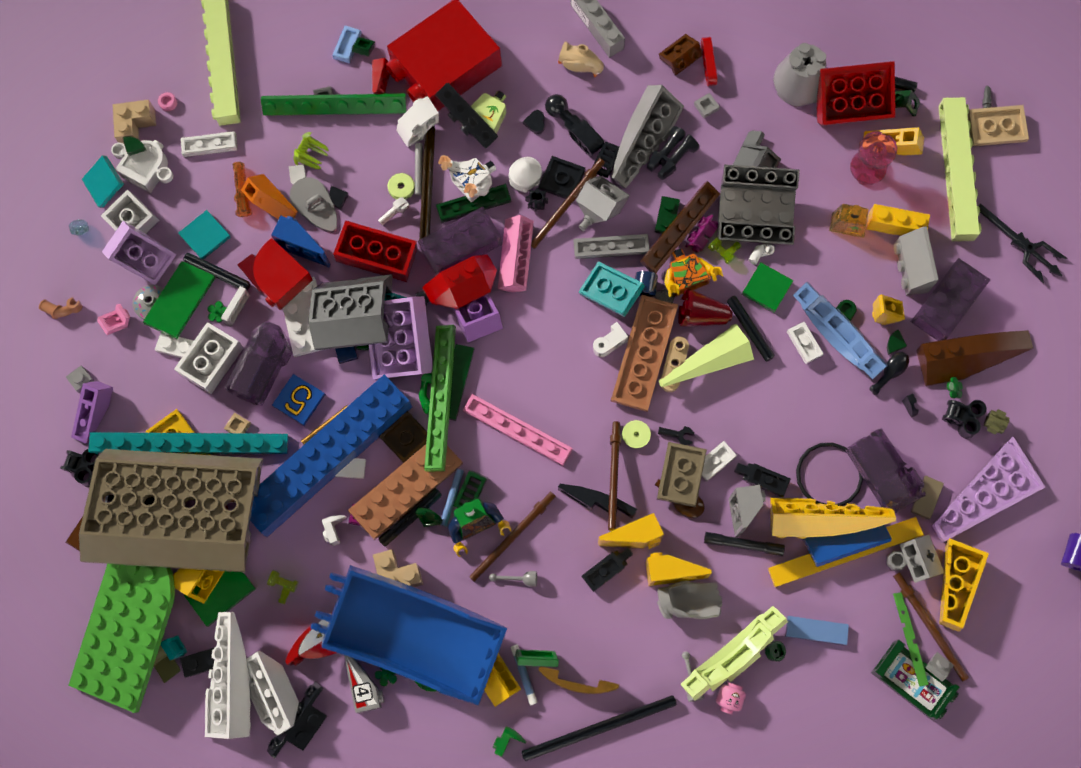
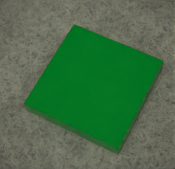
[741,262,794,313]

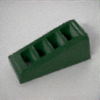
[453,470,488,508]

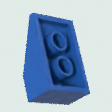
[271,215,331,267]

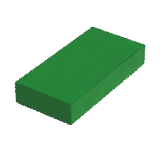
[515,649,559,667]

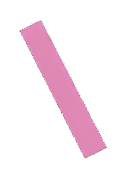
[463,394,573,466]

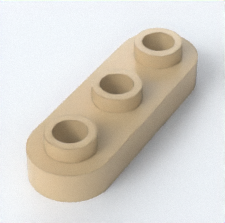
[661,337,689,392]

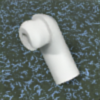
[748,243,775,265]

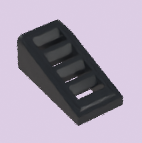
[592,142,619,178]

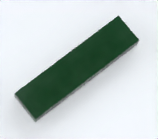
[436,184,512,223]
[449,344,475,421]

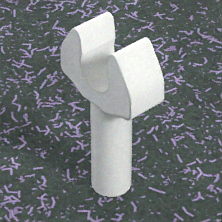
[378,197,410,225]

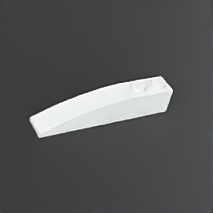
[205,612,251,739]

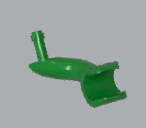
[419,373,432,414]

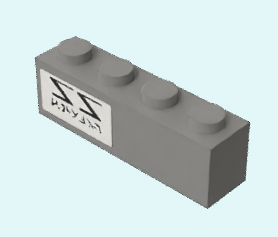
[571,0,625,58]

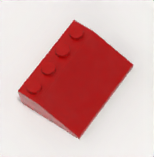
[817,61,895,125]

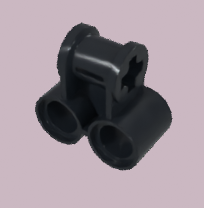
[942,400,987,439]
[60,448,101,487]

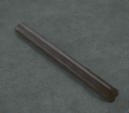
[419,126,435,245]

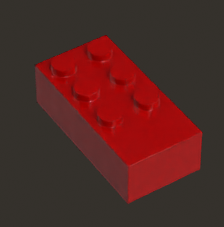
[333,220,418,282]

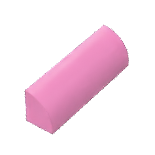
[497,215,534,292]

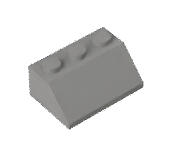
[894,226,939,295]
[728,485,766,537]

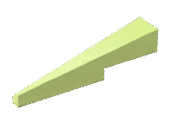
[659,324,754,387]

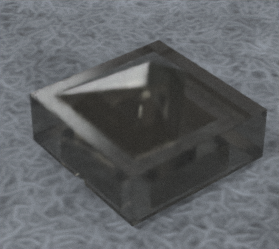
[655,289,675,304]

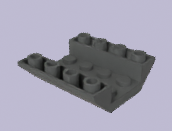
[718,164,800,245]
[308,275,393,350]

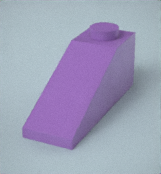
[71,381,113,444]

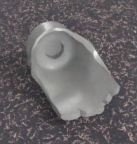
[657,581,722,619]

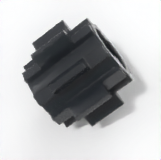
[525,188,548,212]

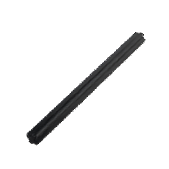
[522,695,677,761]

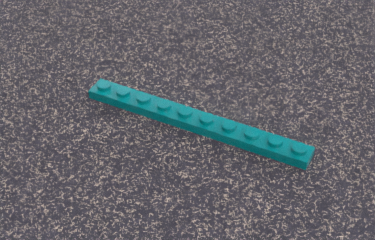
[88,432,288,454]

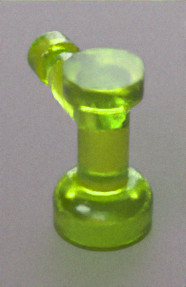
[708,237,741,265]
[267,570,299,605]

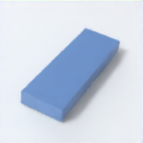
[785,616,849,645]

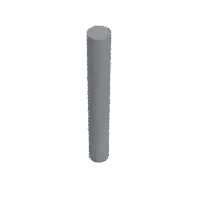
[415,143,422,196]

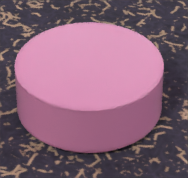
[158,92,177,112]

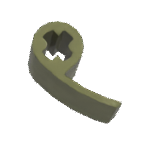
[153,645,181,683]

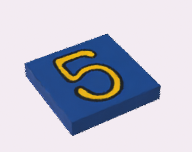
[272,374,326,426]

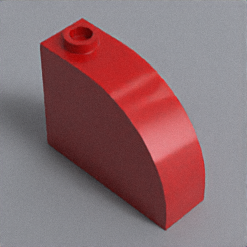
[253,238,313,310]

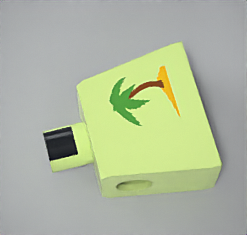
[471,91,507,134]

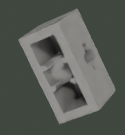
[900,535,944,583]

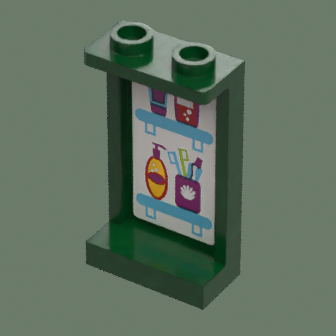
[871,640,960,720]

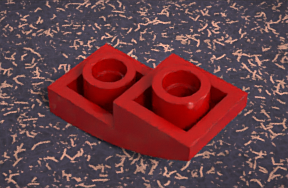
[285,626,311,666]

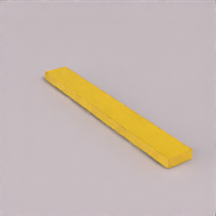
[768,517,924,587]

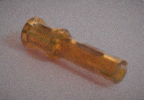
[232,162,252,217]

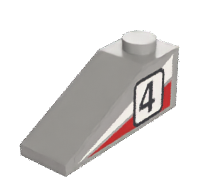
[344,655,384,714]

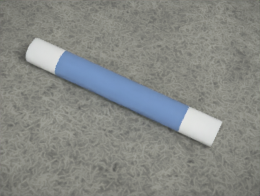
[511,644,538,706]

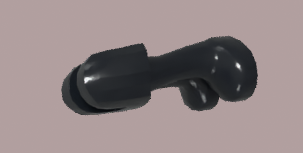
[647,126,700,180]

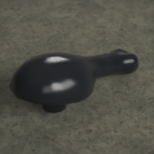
[869,352,910,395]

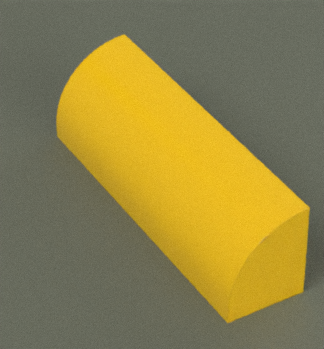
[484,653,521,707]

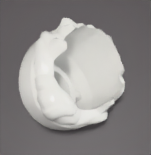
[509,157,542,193]

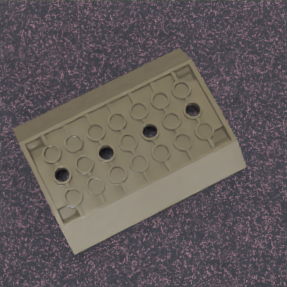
[79,449,263,572]

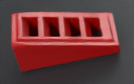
[372,58,390,94]

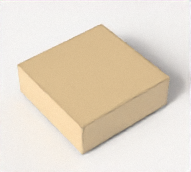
[224,412,252,433]

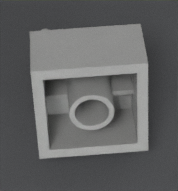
[576,175,630,231]

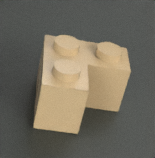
[112,100,156,144]
[372,549,424,588]

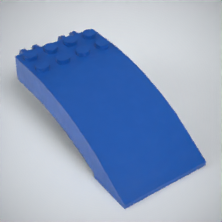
[310,565,507,705]

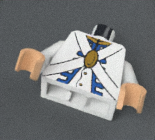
[438,155,496,202]

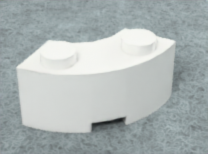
[397,96,439,147]

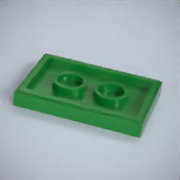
[184,571,256,627]

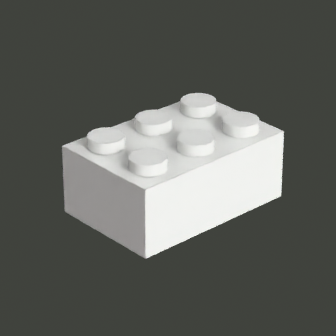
[174,322,244,394]

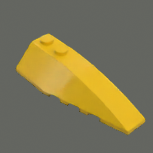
[770,498,896,539]

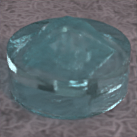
[69,220,89,235]

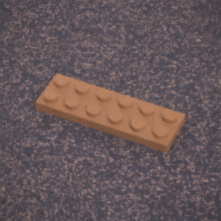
[611,295,678,412]
[348,445,463,540]

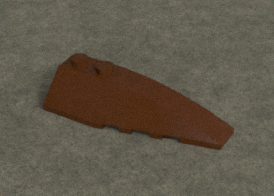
[916,330,1033,386]

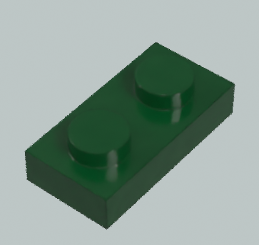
[655,196,680,234]

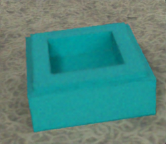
[160,635,188,660]

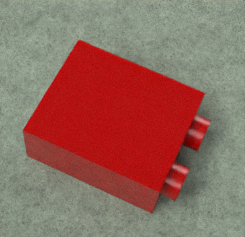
[385,0,502,111]

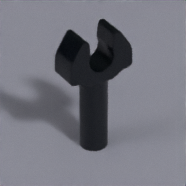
[658,426,695,446]

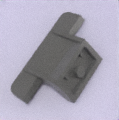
[733,130,781,168]

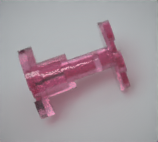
[850,131,898,185]

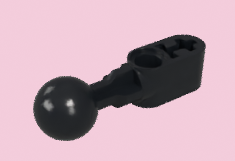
[545,94,605,157]

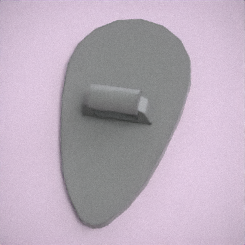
[290,177,337,232]

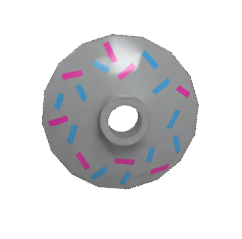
[132,285,163,319]

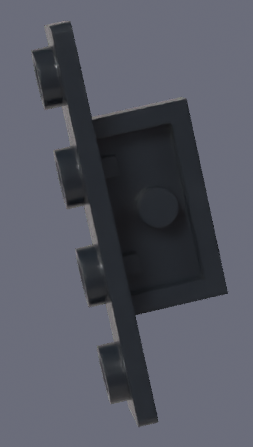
[435,83,498,149]
[267,681,327,758]

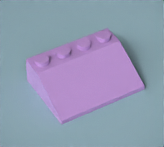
[369,296,433,379]

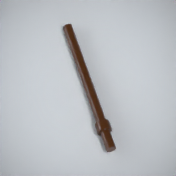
[531,158,605,249]
[608,421,622,531]
[469,491,556,582]
[893,572,969,682]

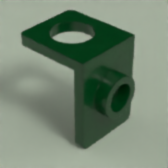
[895,90,920,116]

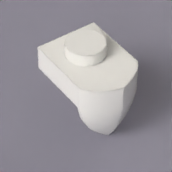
[322,515,347,546]

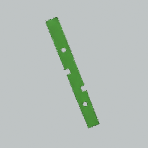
[893,592,929,687]

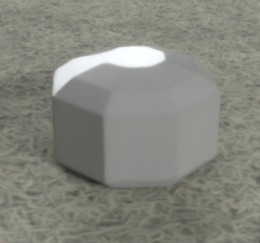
[886,551,907,570]

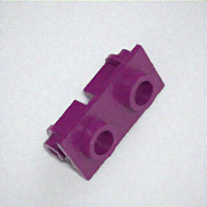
[685,215,718,253]

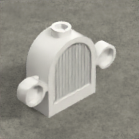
[111,140,173,193]

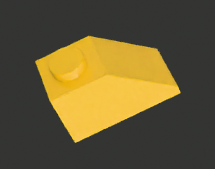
[872,294,905,325]

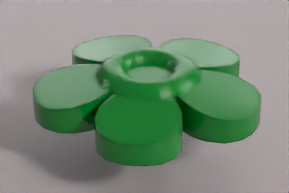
[207,301,226,323]
[947,377,963,399]
[375,667,397,687]

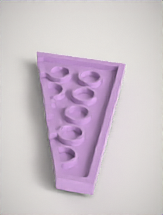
[932,437,1045,543]

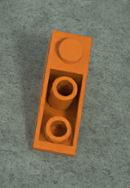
[241,174,298,220]

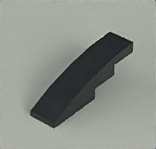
[558,484,637,519]

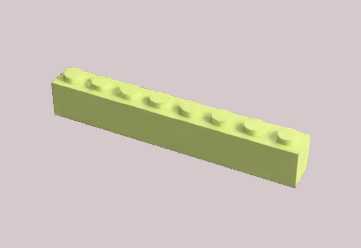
[201,0,241,126]
[938,97,981,241]

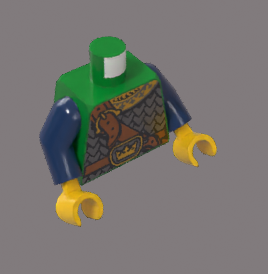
[448,499,511,557]

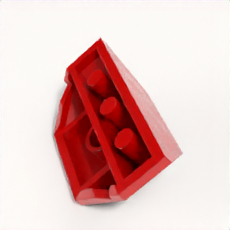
[422,254,497,309]

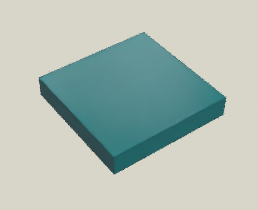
[82,155,124,208]
[178,210,231,260]

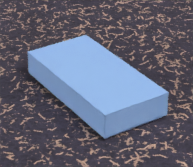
[332,26,362,64]

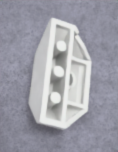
[246,651,299,735]

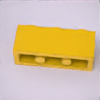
[866,204,930,236]

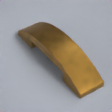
[539,666,619,694]

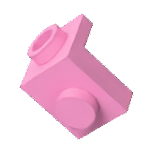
[97,304,130,335]

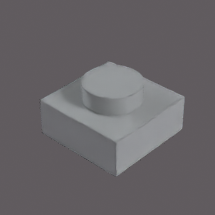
[694,93,720,118]
[66,366,94,393]
[926,652,954,681]

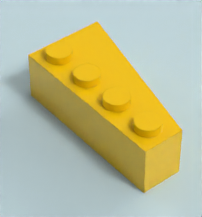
[939,538,989,632]

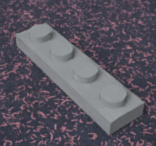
[574,234,649,259]

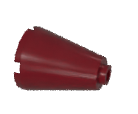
[678,289,733,327]

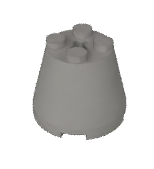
[773,43,827,107]

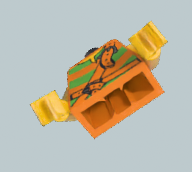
[664,249,723,297]

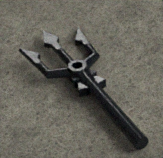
[978,203,1068,284]

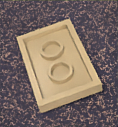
[967,105,1029,146]

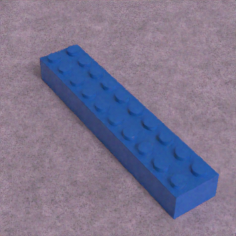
[250,374,413,537]

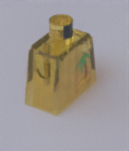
[829,204,869,238]

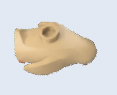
[558,41,604,78]

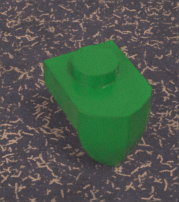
[493,726,526,757]

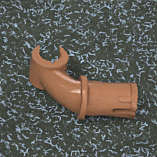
[39,297,82,319]

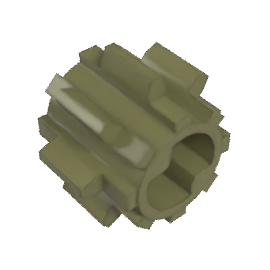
[983,409,1010,435]

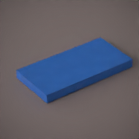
[803,525,892,567]

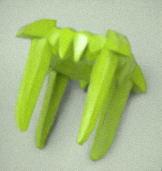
[293,132,329,170]

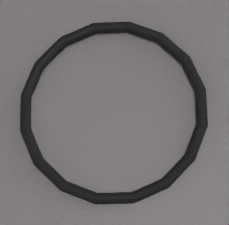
[796,442,863,506]

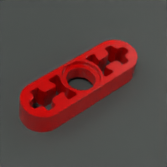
[701,37,717,86]

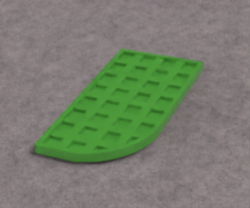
[68,564,175,713]

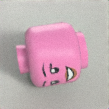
[716,682,746,714]

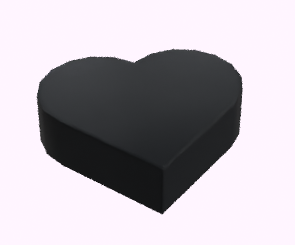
[523,110,545,134]

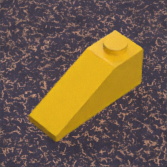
[862,127,924,155]

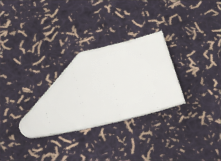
[288,164,306,184]

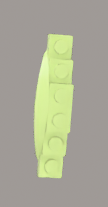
[681,606,788,701]

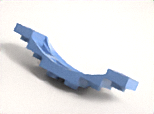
[793,282,888,379]

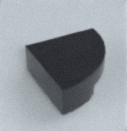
[329,186,349,210]
[902,393,919,418]

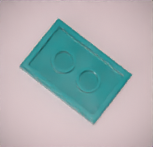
[579,261,645,317]

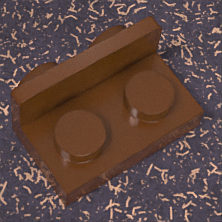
[659,34,702,75]

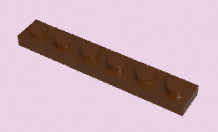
[640,181,720,273]

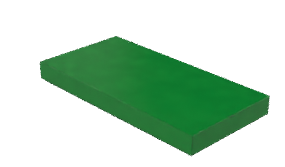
[143,261,215,339]

